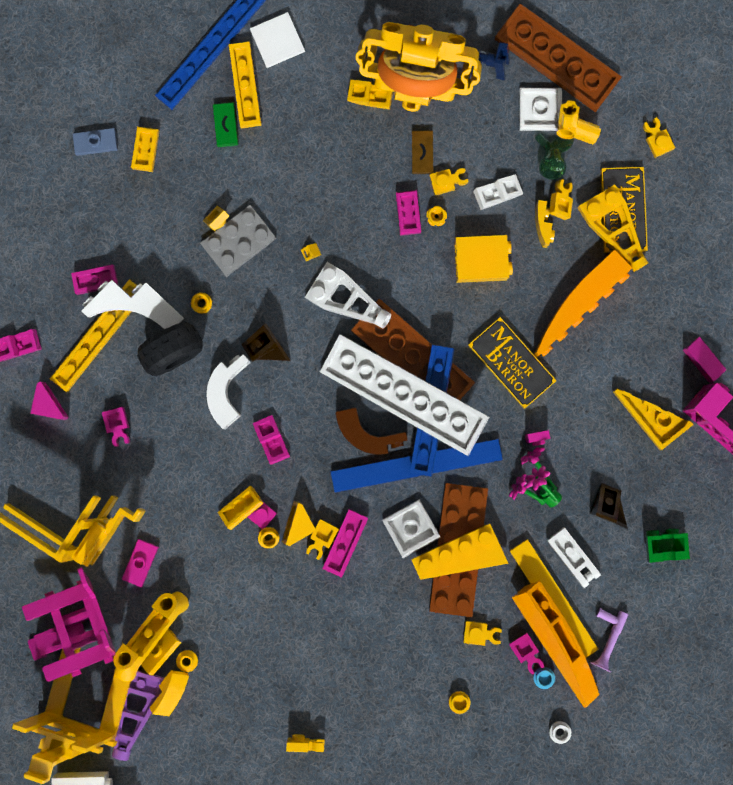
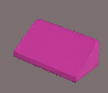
[683,337,726,383]

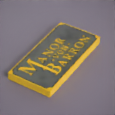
[600,167,648,253]
[468,317,556,409]

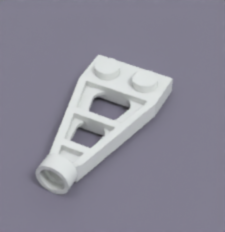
[305,262,391,329]

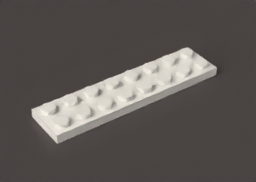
[320,335,490,456]

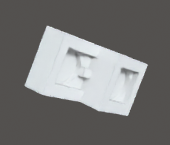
[473,174,523,210]

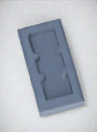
[73,128,118,156]

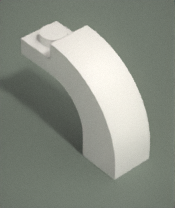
[207,354,251,429]

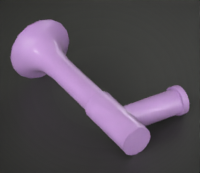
[590,608,628,672]

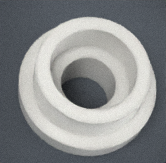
[549,721,571,744]

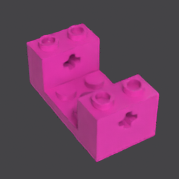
[682,383,733,455]

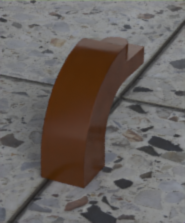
[335,408,408,455]

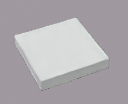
[250,12,305,68]
[519,88,562,131]
[382,499,441,558]

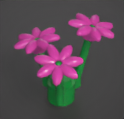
[509,447,562,507]

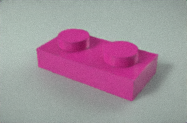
[71,265,119,295]

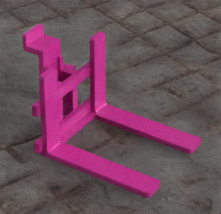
[22,567,116,682]

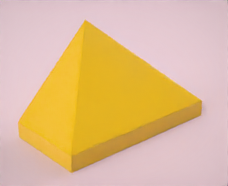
[282,501,316,546]

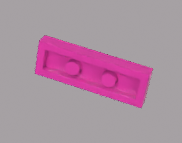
[322,509,368,577]

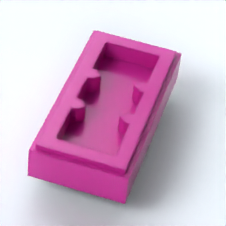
[396,190,421,236]
[122,539,159,587]

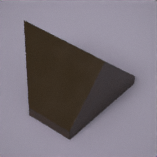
[241,324,291,362]
[590,483,628,529]

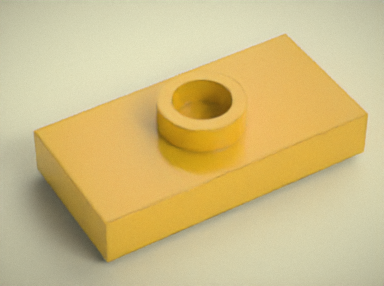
[131,126,159,172]
[218,486,263,530]
[141,628,181,676]

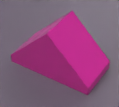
[30,381,69,420]

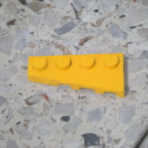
[411,523,509,580]

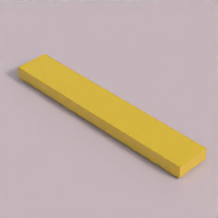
[50,280,137,392]
[509,539,599,658]

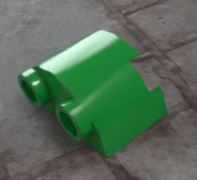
[645,528,690,563]

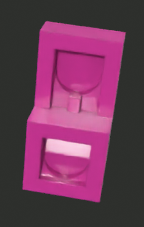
[0,329,42,362]
[253,415,290,465]

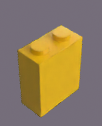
[454,235,513,283]

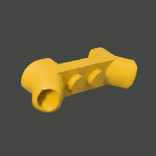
[113,591,189,682]

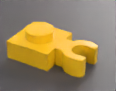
[643,117,675,158]
[429,168,468,195]
[549,179,573,220]
[306,519,339,560]
[463,621,502,646]
[286,734,325,752]

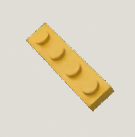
[229,42,262,129]

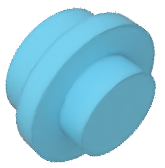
[533,667,555,689]

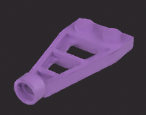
[112,670,165,761]

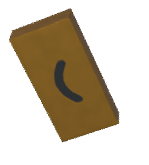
[412,131,433,174]

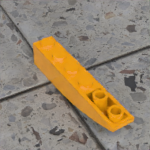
[534,250,632,357]
[512,581,599,708]

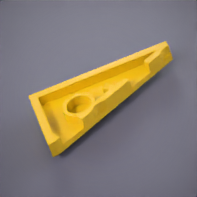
[613,388,694,450]

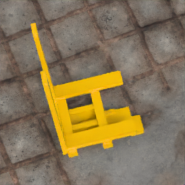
[0,495,145,567]
[12,647,131,784]

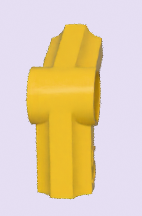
[556,100,601,145]

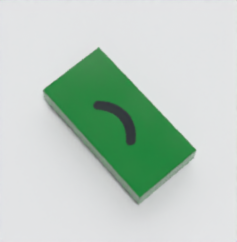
[213,102,238,147]

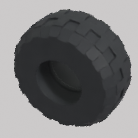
[137,322,203,376]

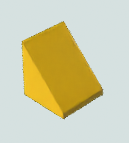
[301,243,321,261]

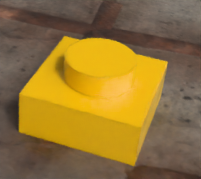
[203,206,229,231]

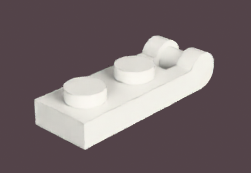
[547,527,601,588]

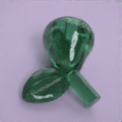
[535,133,574,180]

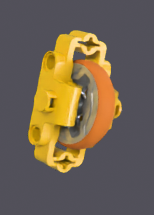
[356,22,482,111]

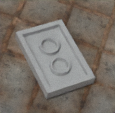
[200,205,276,277]

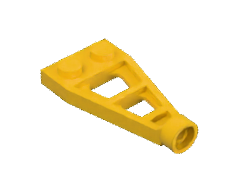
[578,185,649,272]

